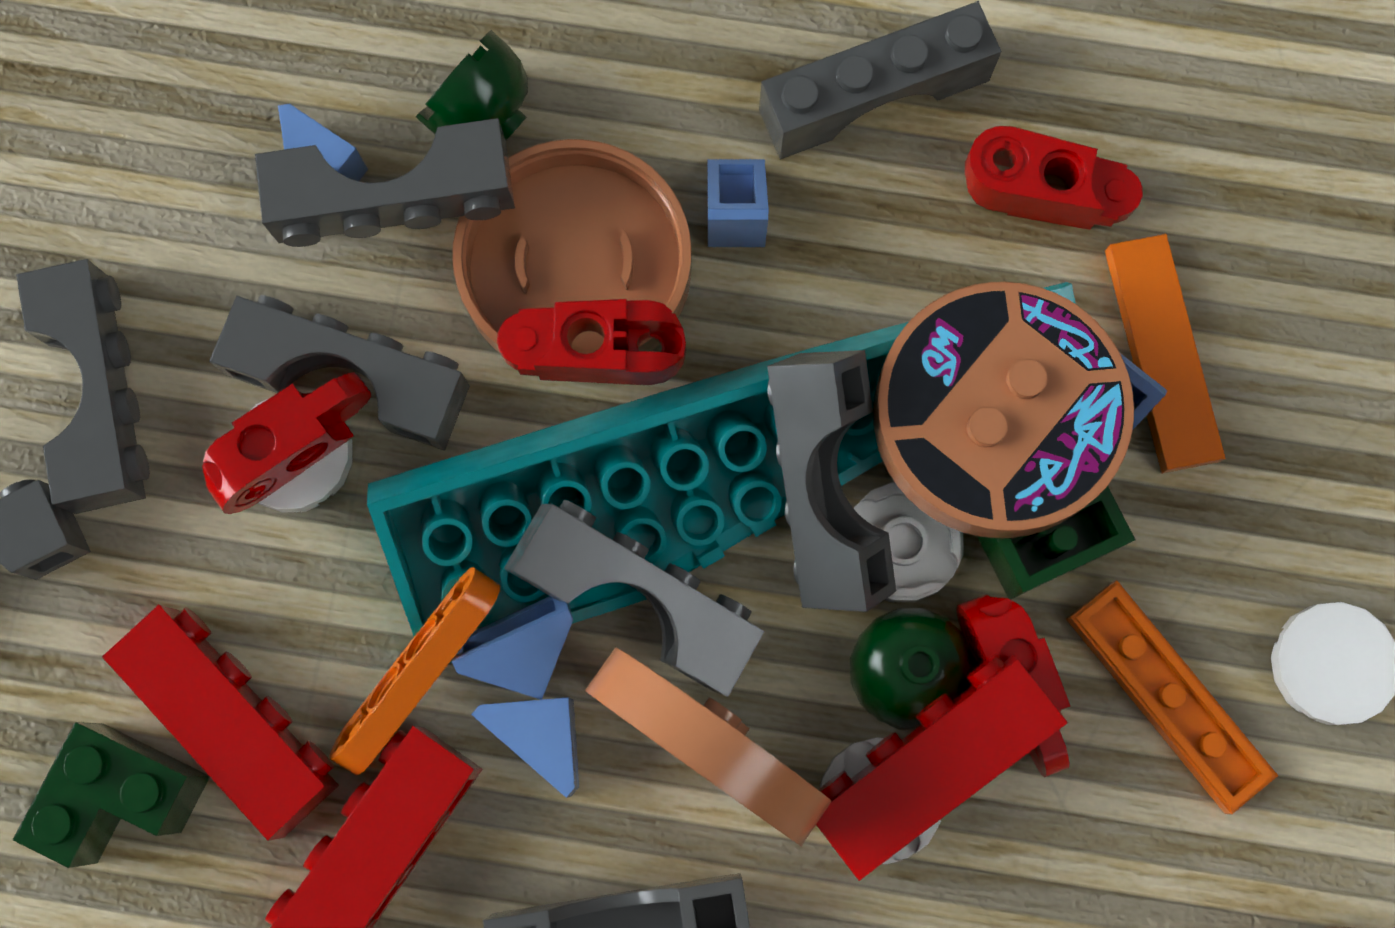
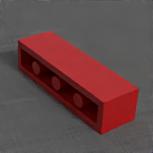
[102,604,339,841]
[816,654,1068,881]
[265,726,483,928]

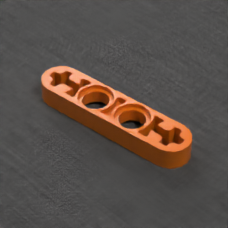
[329,567,501,775]

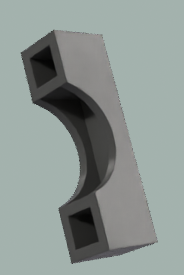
[759,1,1002,160]
[255,118,515,247]
[16,259,150,514]
[209,295,470,451]
[767,350,896,612]
[0,479,91,580]
[504,500,765,697]
[483,873,750,928]

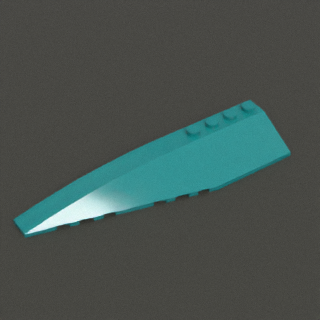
[367,282,1076,664]

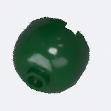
[416,30,528,141]
[850,608,973,730]

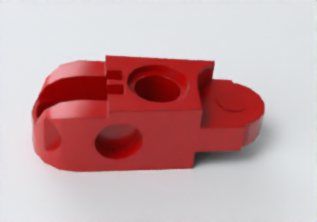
[965,126,1143,230]
[497,299,686,385]
[202,372,371,514]
[956,594,1071,777]

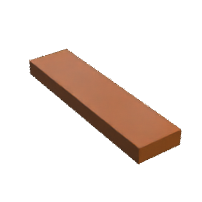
[1105,234,1226,474]
[1066,580,1278,815]

